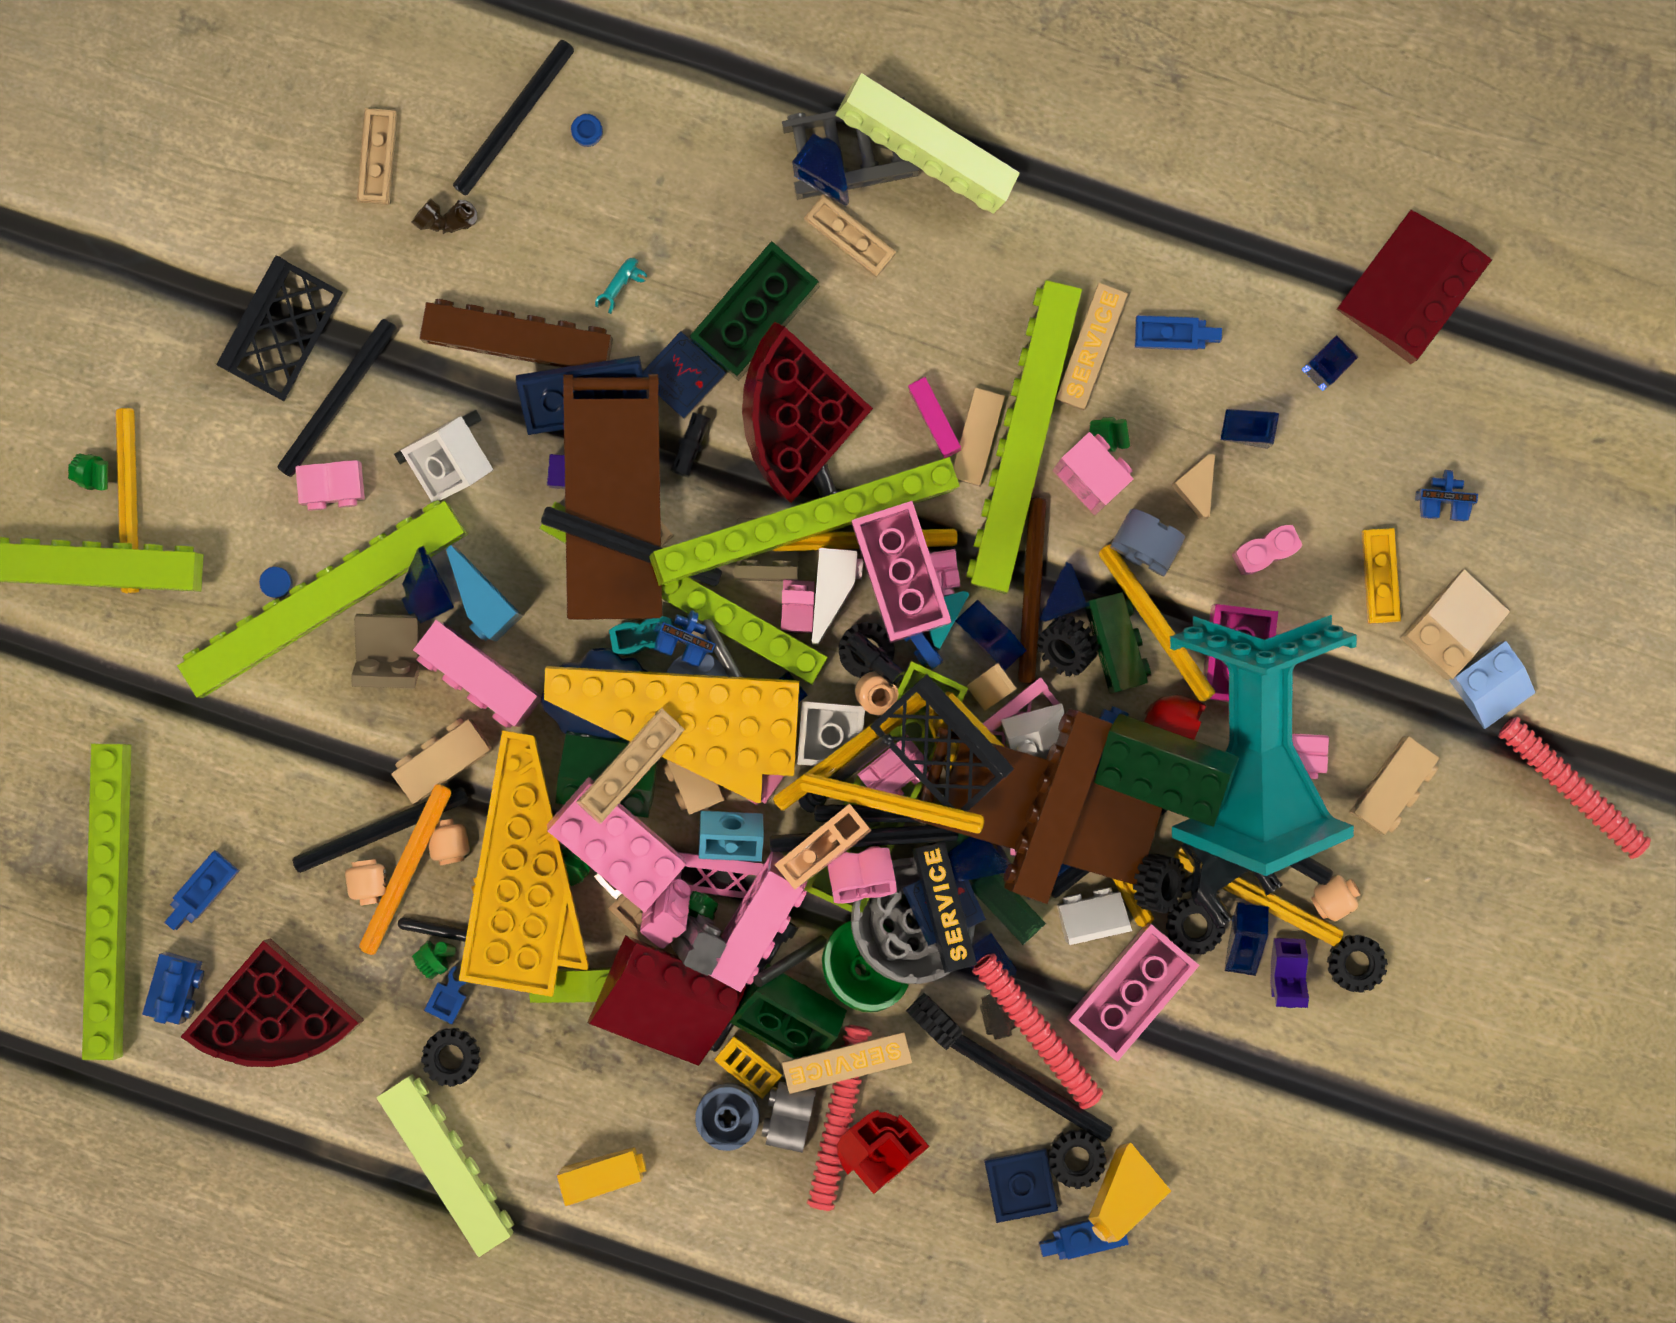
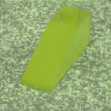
[529,967,611,1003]

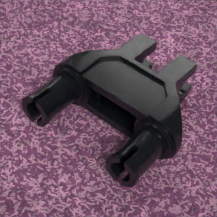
[1180,843,1283,929]

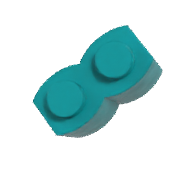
[609,616,674,656]

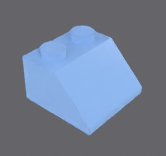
[1449,641,1536,729]

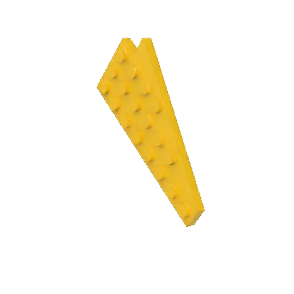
[544,666,799,803]
[459,730,589,997]

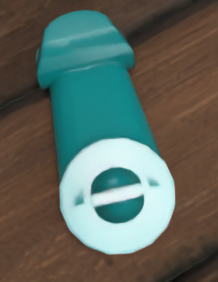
[595,258,647,314]

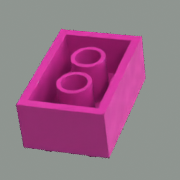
[1203,604,1278,702]

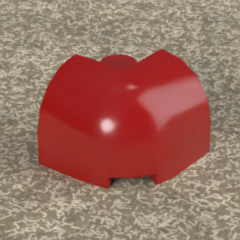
[1144,694,1206,740]
[837,1110,930,1194]

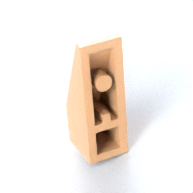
[774,804,872,890]

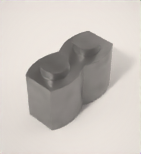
[761,1081,816,1153]

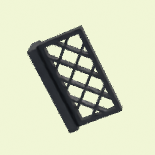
[216,255,343,401]
[870,673,1014,812]

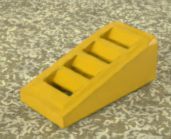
[714,1034,783,1099]

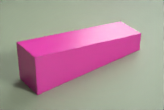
[908,377,961,458]

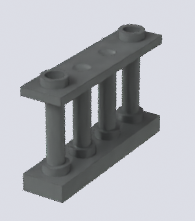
[782,97,919,200]

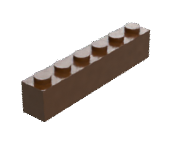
[419,299,613,368]
[1004,709,1112,904]

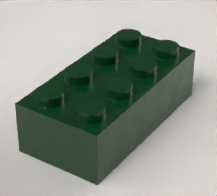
[690,241,819,381]
[1094,713,1240,827]

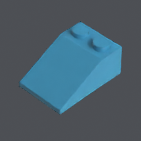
[446,545,523,642]

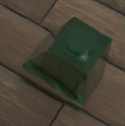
[969,866,1046,945]

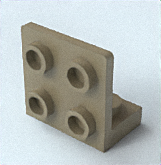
[734,518,798,581]
[351,614,420,689]

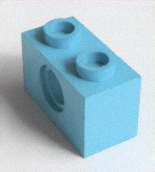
[699,811,764,862]

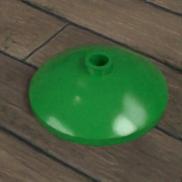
[822,921,909,1012]

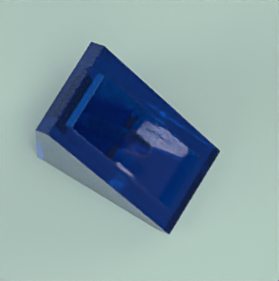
[1302,335,1358,391]
[1220,409,1279,449]
[1039,562,1087,623]
[948,837,1012,882]
[971,931,1017,976]

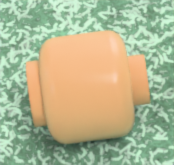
[855,671,898,715]
[428,818,470,866]
[345,859,388,906]
[1311,875,1361,921]

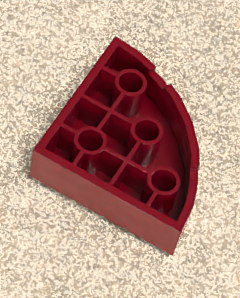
[742,322,873,503]
[181,938,364,1067]

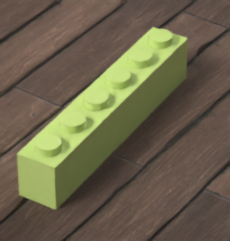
[836,73,1020,214]
[376,1074,514,1257]

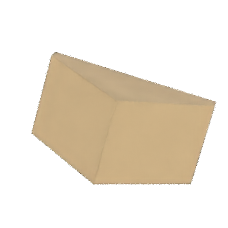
[1172,454,1215,519]
[967,663,1017,711]

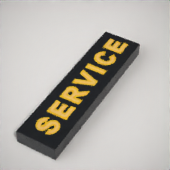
[912,841,977,973]

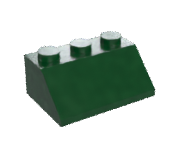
[1084,592,1151,694]
[555,731,658,818]
[729,964,847,1059]

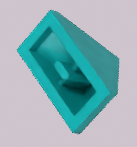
[929,591,969,650]

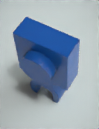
[424,965,467,1024]

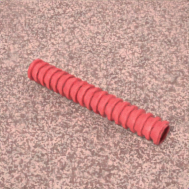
[1498,717,1651,859]
[972,954,1103,1109]
[807,1025,872,1211]

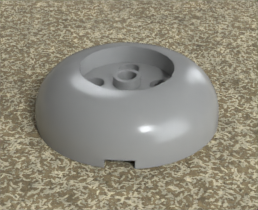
[851,857,975,984]

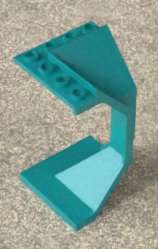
[1170,615,1357,876]

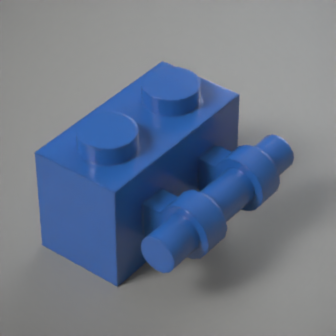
[142,952,204,1025]

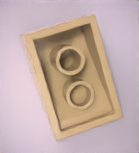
[1400,569,1510,680]

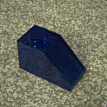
[792,133,849,207]
[401,546,454,624]
[955,600,1027,671]
[1225,902,1269,976]

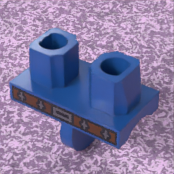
[1415,470,1478,522]
[654,610,715,667]

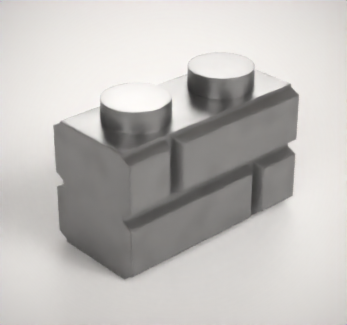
[671,914,726,976]

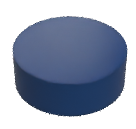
[571,114,603,147]
[259,567,292,598]

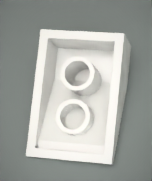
[812,548,863,646]

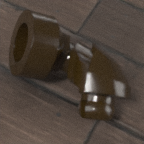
[411,198,477,234]

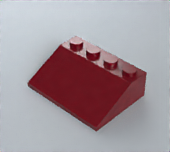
[1337,210,1492,364]
[587,935,746,1066]

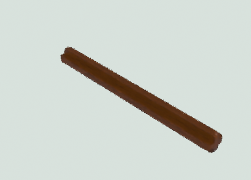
[1018,498,1047,683]

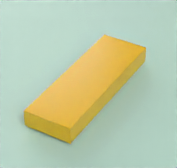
[1362,528,1401,624]

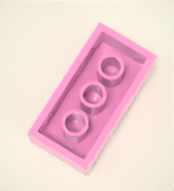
[1052,432,1133,516]
[852,501,951,643]
[413,620,541,728]
[547,777,686,913]
[710,852,808,992]
[1066,923,1200,1062]

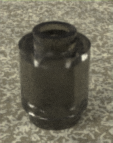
[980,994,1017,1039]

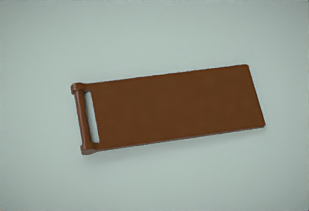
[563,374,662,620]
[911,727,1162,884]

